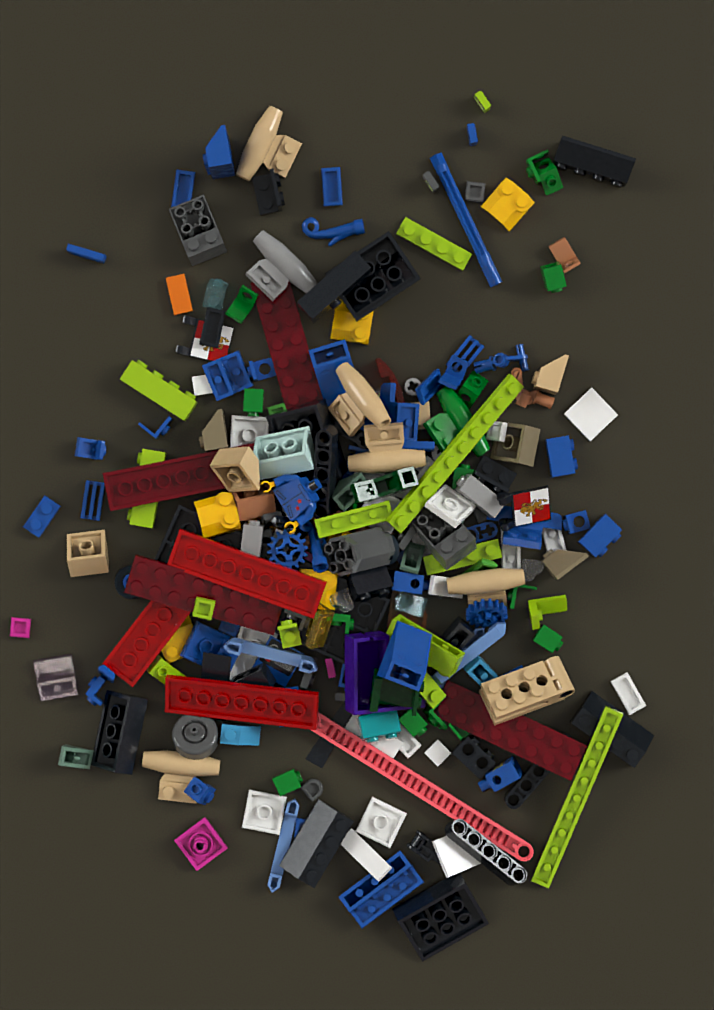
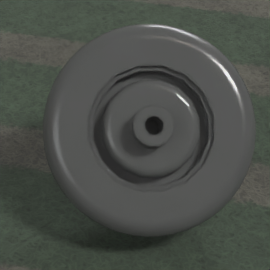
[172,715,219,760]

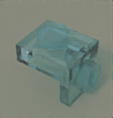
[203,278,228,310]
[395,591,428,617]

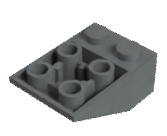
[169,195,227,266]
[410,508,477,571]

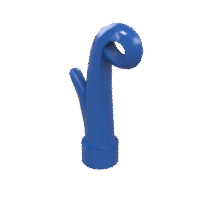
[302,217,365,247]
[298,521,329,573]

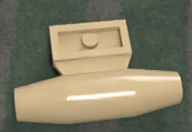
[236,106,302,181]
[328,362,391,436]
[348,422,426,474]
[446,568,525,606]
[142,750,220,804]

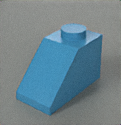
[463,655,499,686]
[220,723,261,746]

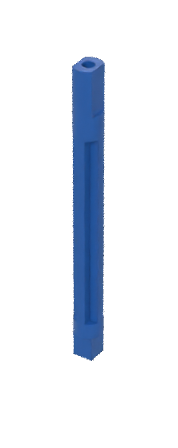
[430,152,503,287]

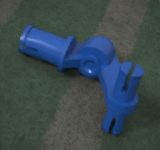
[474,344,529,374]

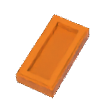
[166,274,193,315]

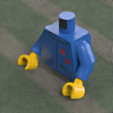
[260,474,322,535]

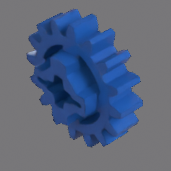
[266,529,308,569]

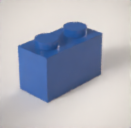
[545,435,578,478]
[578,514,622,558]

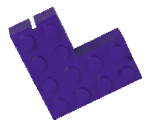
[345,631,425,715]

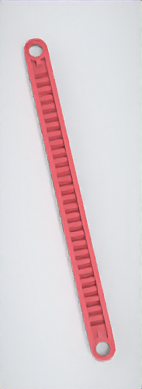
[311,712,534,861]

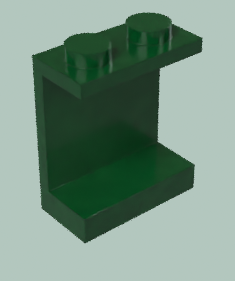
[369,668,424,716]

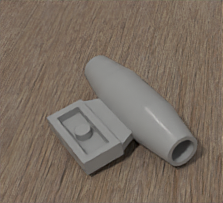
[245,230,318,302]

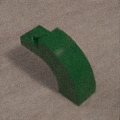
[350,466,419,504]

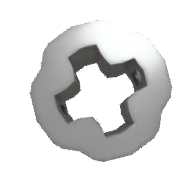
[404,378,421,396]

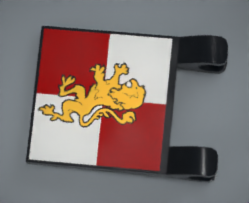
[176,316,234,362]
[497,485,551,531]

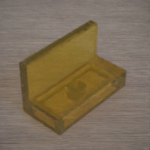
[305,603,334,649]

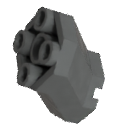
[324,527,395,576]

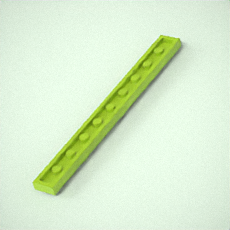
[386,374,524,533]
[531,706,623,889]

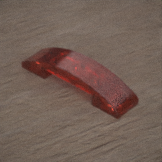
[376,358,405,403]

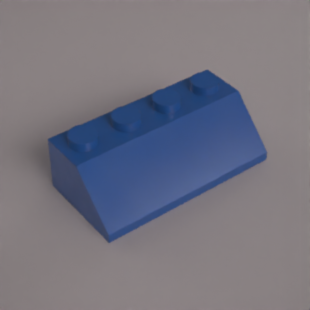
[202,125,235,179]

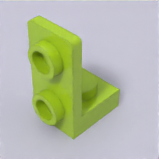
[528,595,567,630]
[277,619,302,649]
[147,654,185,685]

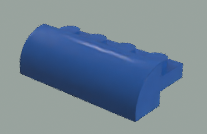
[339,851,424,929]

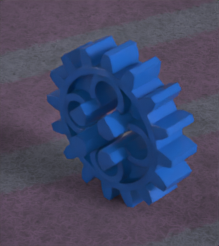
[466,598,508,628]

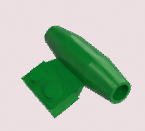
[423,387,490,457]

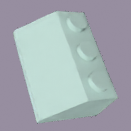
[253,426,315,480]

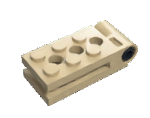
[479,656,575,726]

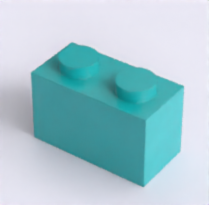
[357,711,401,743]

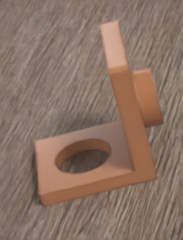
[549,237,581,273]

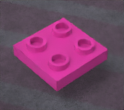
[174,817,228,871]

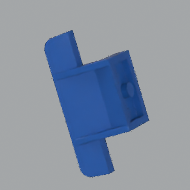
[380,383,420,441]
[486,506,562,550]

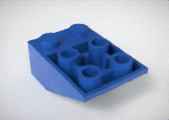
[308,339,354,406]
[377,620,432,691]

